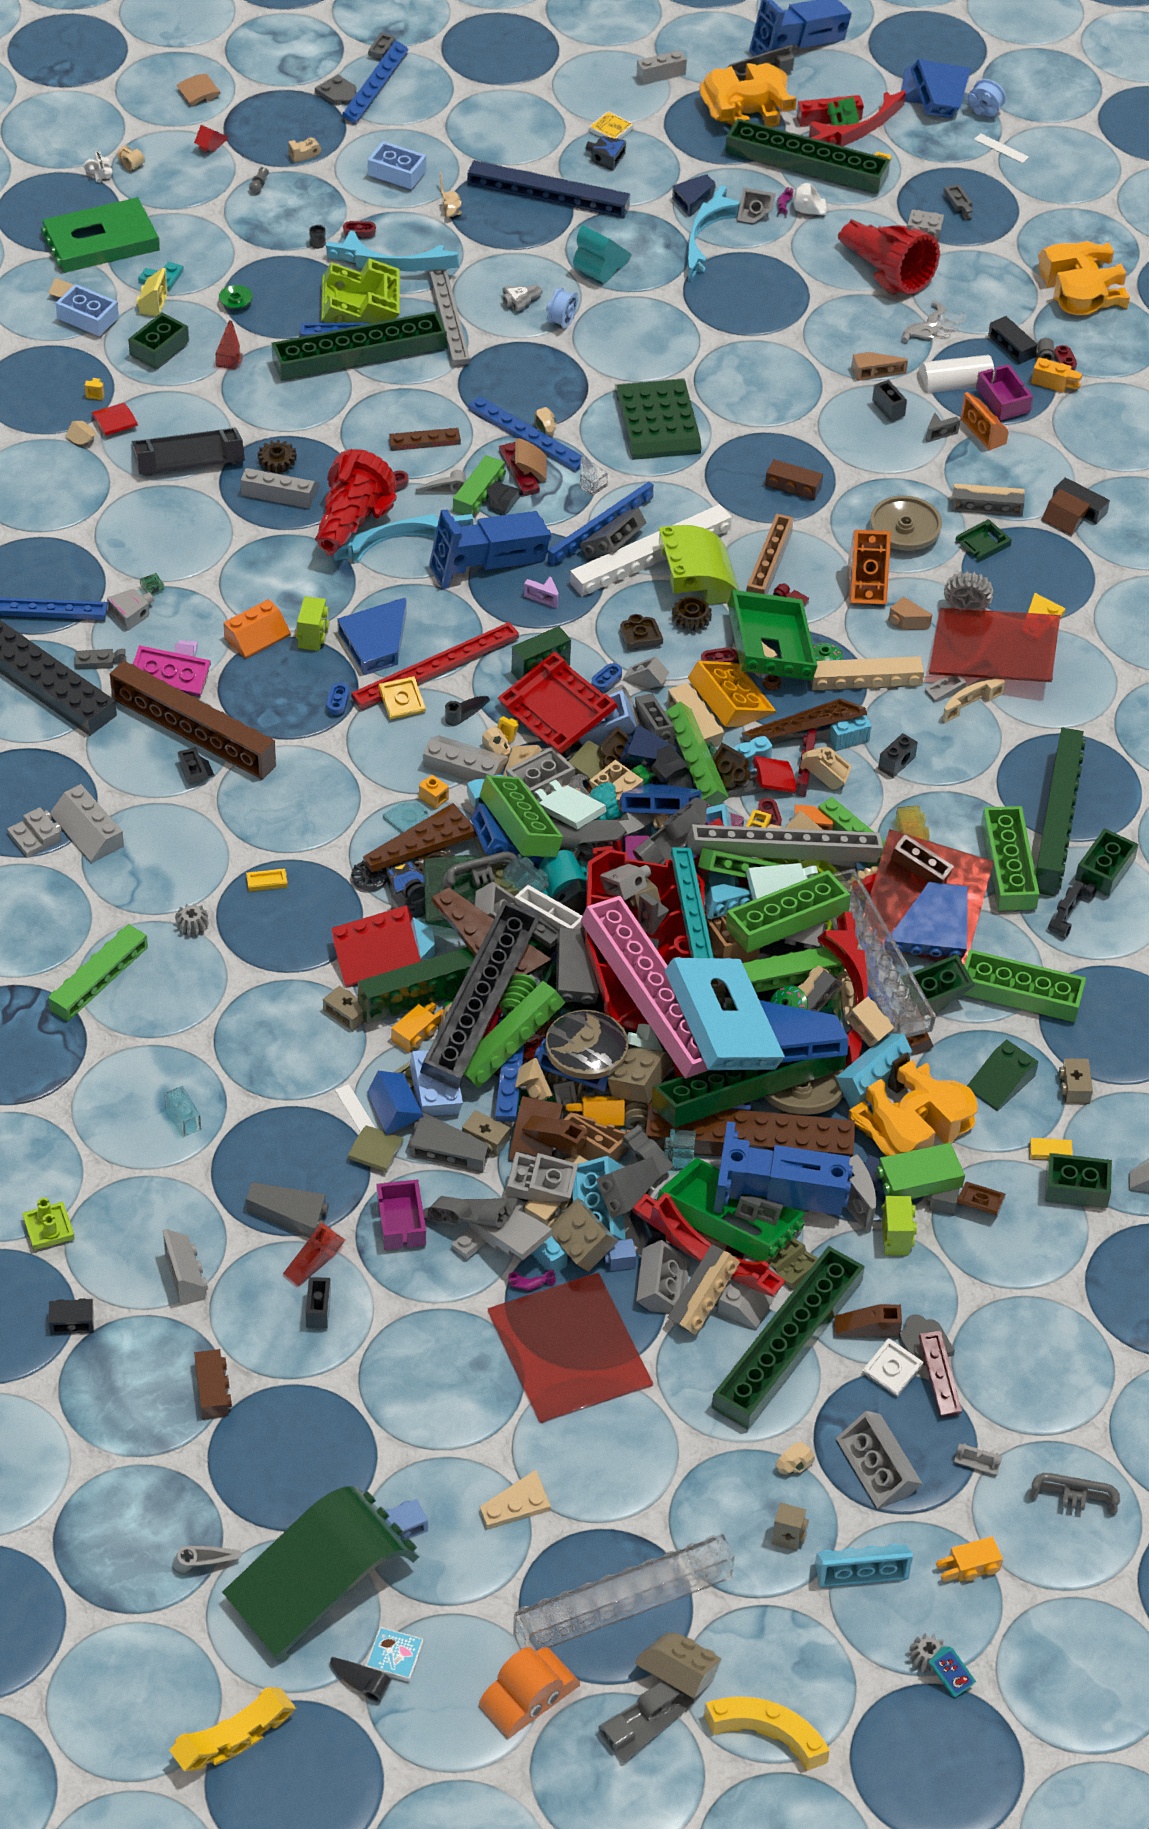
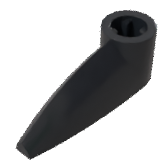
[445,696,490,726]
[330,1657,391,1702]

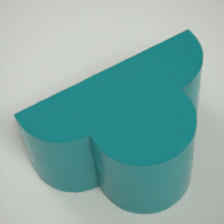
[573,225,632,283]
[520,850,588,899]

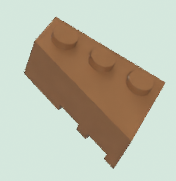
[704,910,760,962]
[563,1112,631,1162]

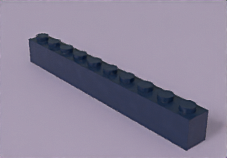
[467,160,630,218]

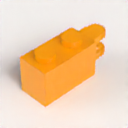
[1031,358,1082,393]
[391,1002,443,1053]
[566,1096,625,1128]
[935,1536,1003,1582]

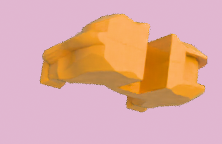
[699,63,797,127]
[1038,241,1130,315]
[848,1060,978,1156]

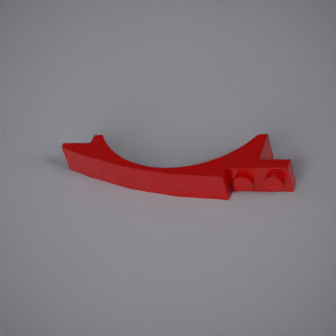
[809,90,906,147]
[817,912,868,1070]
[632,1192,786,1297]

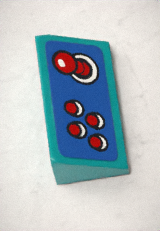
[928,1646,976,1698]

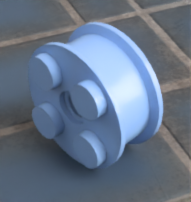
[968,79,1006,117]
[546,288,578,329]

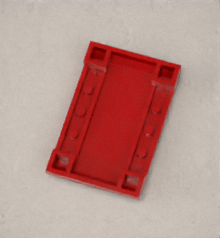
[498,651,618,754]

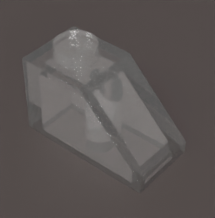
[580,456,608,496]

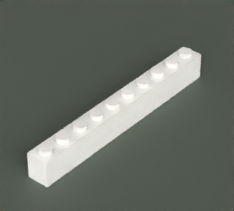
[570,504,732,596]

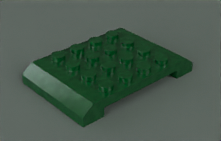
[615,378,702,460]

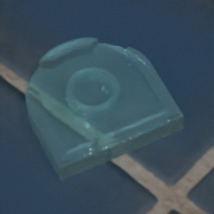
[383,801,429,834]

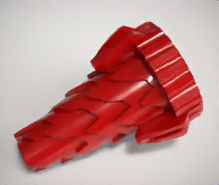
[838,219,940,294]
[315,449,397,556]

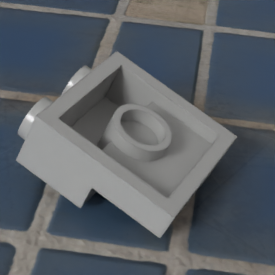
[907,210,944,240]
[7,807,62,858]

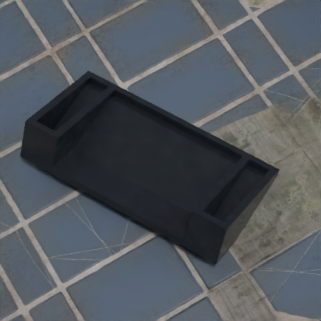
[132,428,245,476]

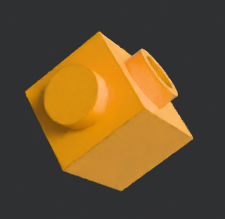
[419,775,449,809]

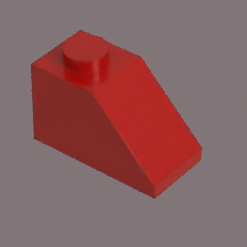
[194,125,228,152]

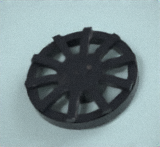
[351,860,387,891]

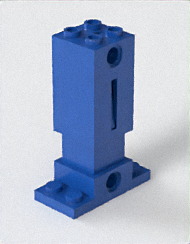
[749,0,852,56]
[429,509,551,589]
[714,1121,853,1215]

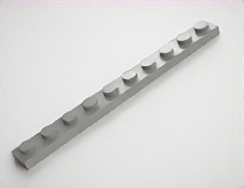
[425,249,470,365]

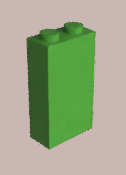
[876,1143,965,1199]

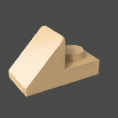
[515,1058,552,1100]

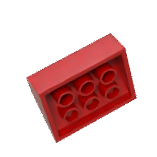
[331,905,421,988]

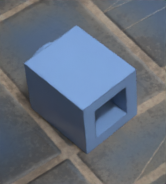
[604,1239,636,1272]

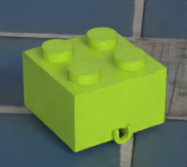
[295,596,330,651]
[881,1196,917,1255]

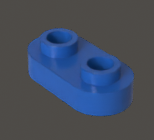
[591,663,622,692]
[327,683,349,715]

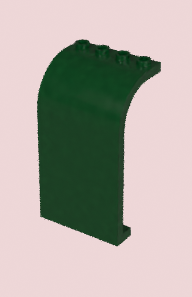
[222,1486,420,1662]

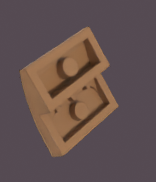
[177,73,221,107]
[515,438,547,482]

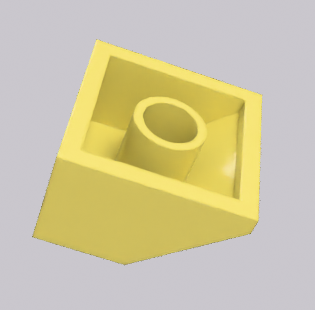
[136,268,168,316]

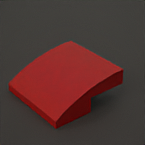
[91,402,138,436]
[752,756,796,793]

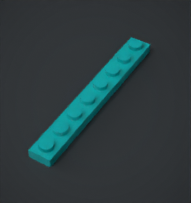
[670,847,715,980]

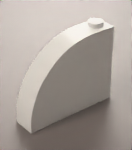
[514,885,585,953]

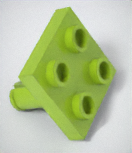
[22,1197,75,1251]

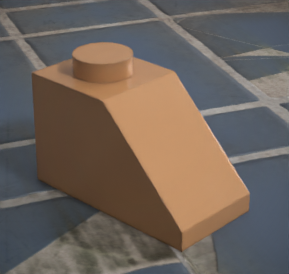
[888,597,932,630]

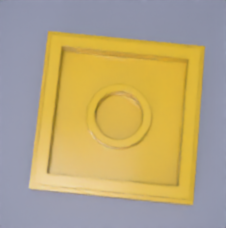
[378,677,426,720]

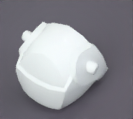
[794,183,827,215]

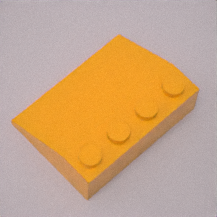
[688,661,776,727]

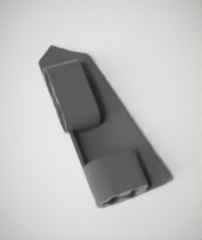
[727,45,794,81]
[633,797,707,865]
[552,820,627,853]
[423,1196,517,1228]
[598,1681,694,1761]

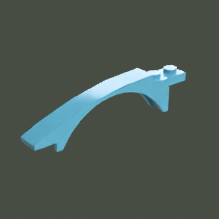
[687,185,740,282]
[325,231,460,271]
[334,514,473,563]

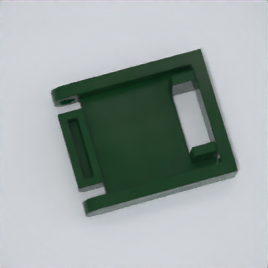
[955,519,1012,562]

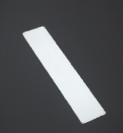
[974,134,1029,163]
[335,1084,375,1132]

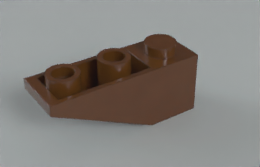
[522,1115,588,1159]
[834,1304,902,1337]

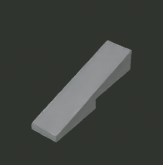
[925,656,999,703]

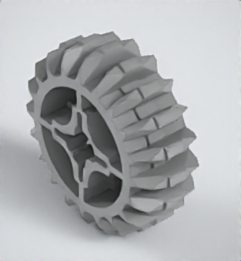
[944,571,994,614]

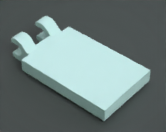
[534,780,607,829]
[746,863,818,900]

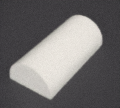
[919,355,995,393]

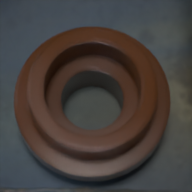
[763,674,781,690]

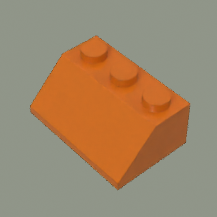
[961,392,1009,450]
[223,599,291,659]

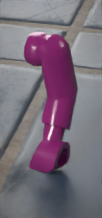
[777,187,794,217]
[508,1270,556,1291]

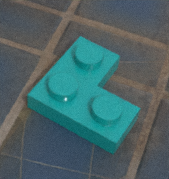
[138,262,184,291]

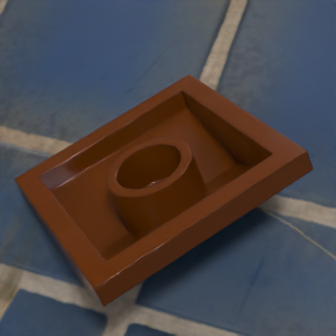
[1042,489,1091,535]
[957,1181,1006,1215]

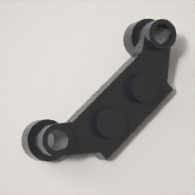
[1048,881,1098,938]

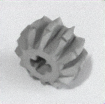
[175,903,209,937]
[909,1633,947,1674]

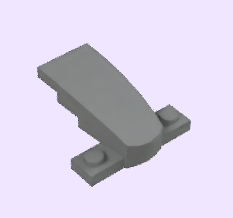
[451,1196,553,1260]

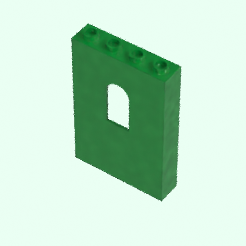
[41,197,160,273]
[727,590,818,680]
[656,1157,806,1262]

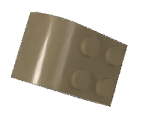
[607,1046,674,1104]
[550,1198,618,1272]
[635,1633,722,1698]

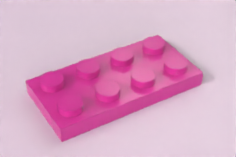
[133,645,211,697]

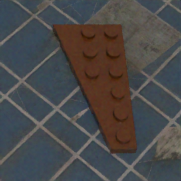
[742,698,867,742]
[363,803,477,872]
[432,888,551,987]

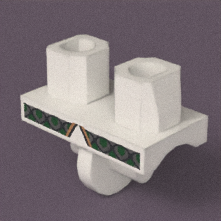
[84,151,112,183]

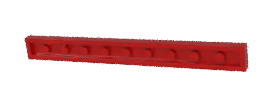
[351,622,519,709]

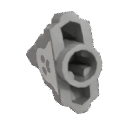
[502,285,543,312]

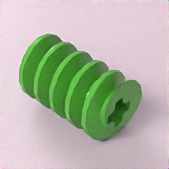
[500,974,537,1016]

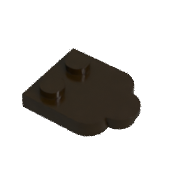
[620,614,663,650]
[598,726,633,770]
[712,743,751,790]

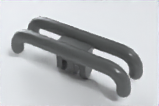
[443,852,521,889]
[1029,1473,1120,1515]

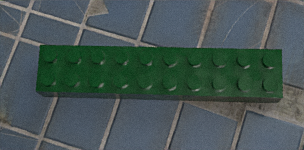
[725,118,890,194]
[271,311,447,380]
[1036,727,1086,897]
[357,937,552,1024]
[652,1055,846,1128]
[711,1246,865,1429]

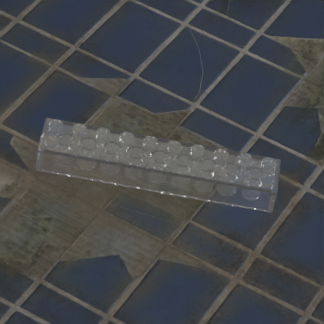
[830,869,936,1038]
[513,1534,735,1651]

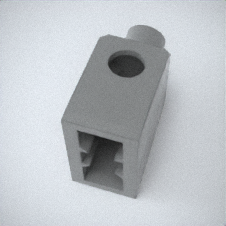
[107,589,154,631]
[600,864,651,900]

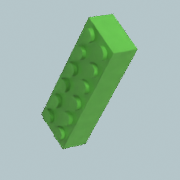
[480,775,563,858]
[981,806,1040,911]
[726,870,851,953]
[963,949,1086,1022]

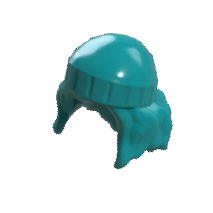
[589,782,626,820]

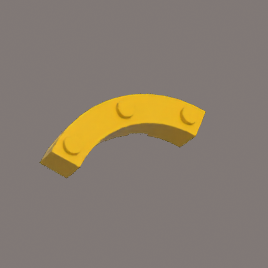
[169,1687,296,1771]
[704,1696,830,1771]

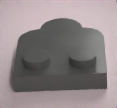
[315,74,357,105]
[900,1314,955,1366]

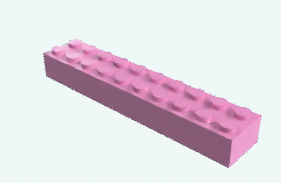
[581,896,708,1078]

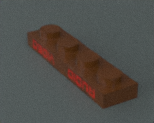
[389,428,461,451]

